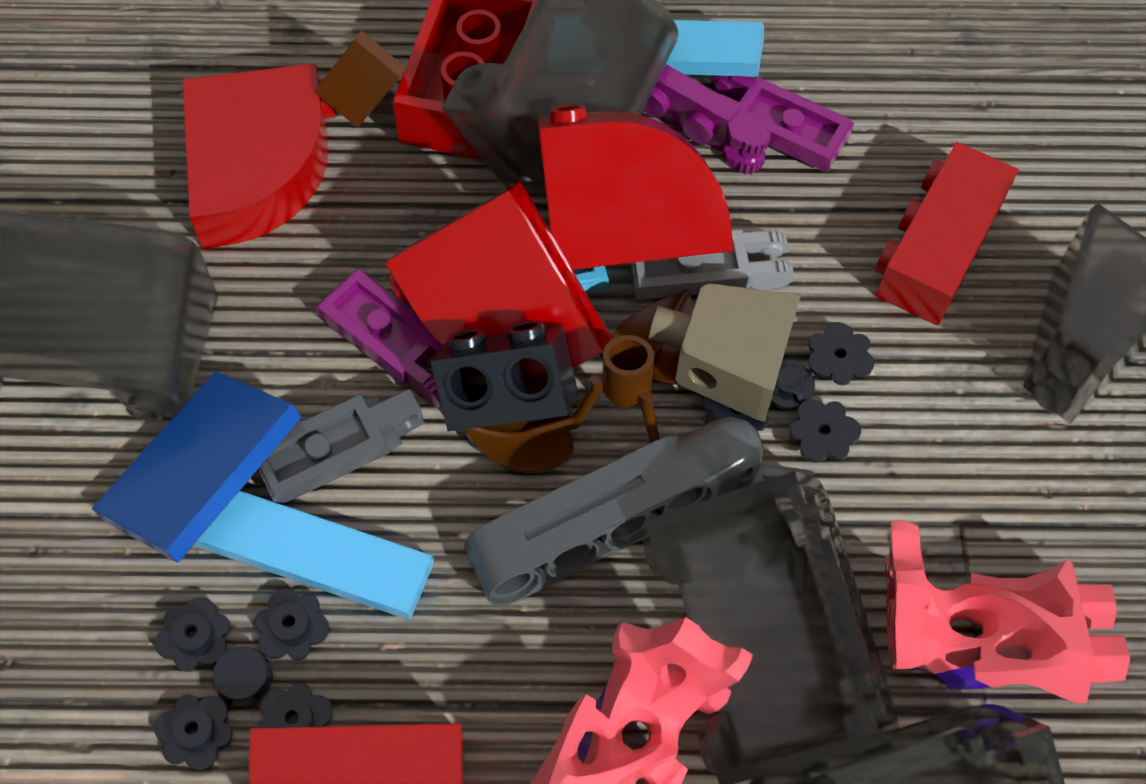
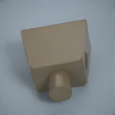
[649,283,801,422]

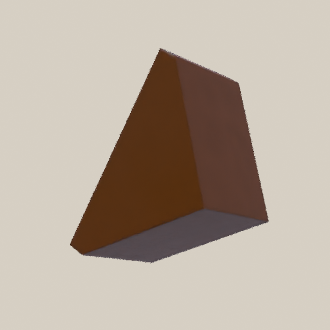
[314,30,407,128]

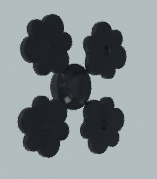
[702,322,874,463]
[154,589,333,771]

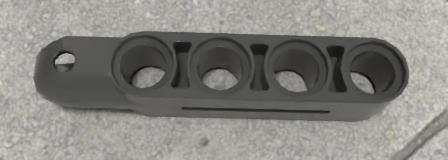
[464,417,763,606]

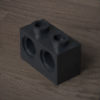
[430,320,578,431]

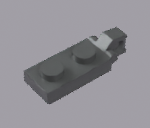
[258,389,424,505]

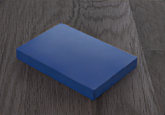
[92,371,302,563]

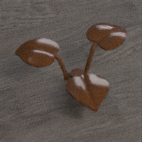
[464,290,741,543]

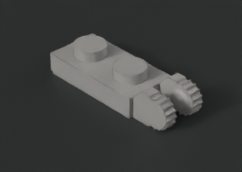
[630,229,795,300]

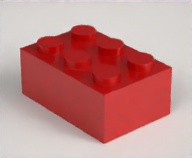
[393,0,546,165]

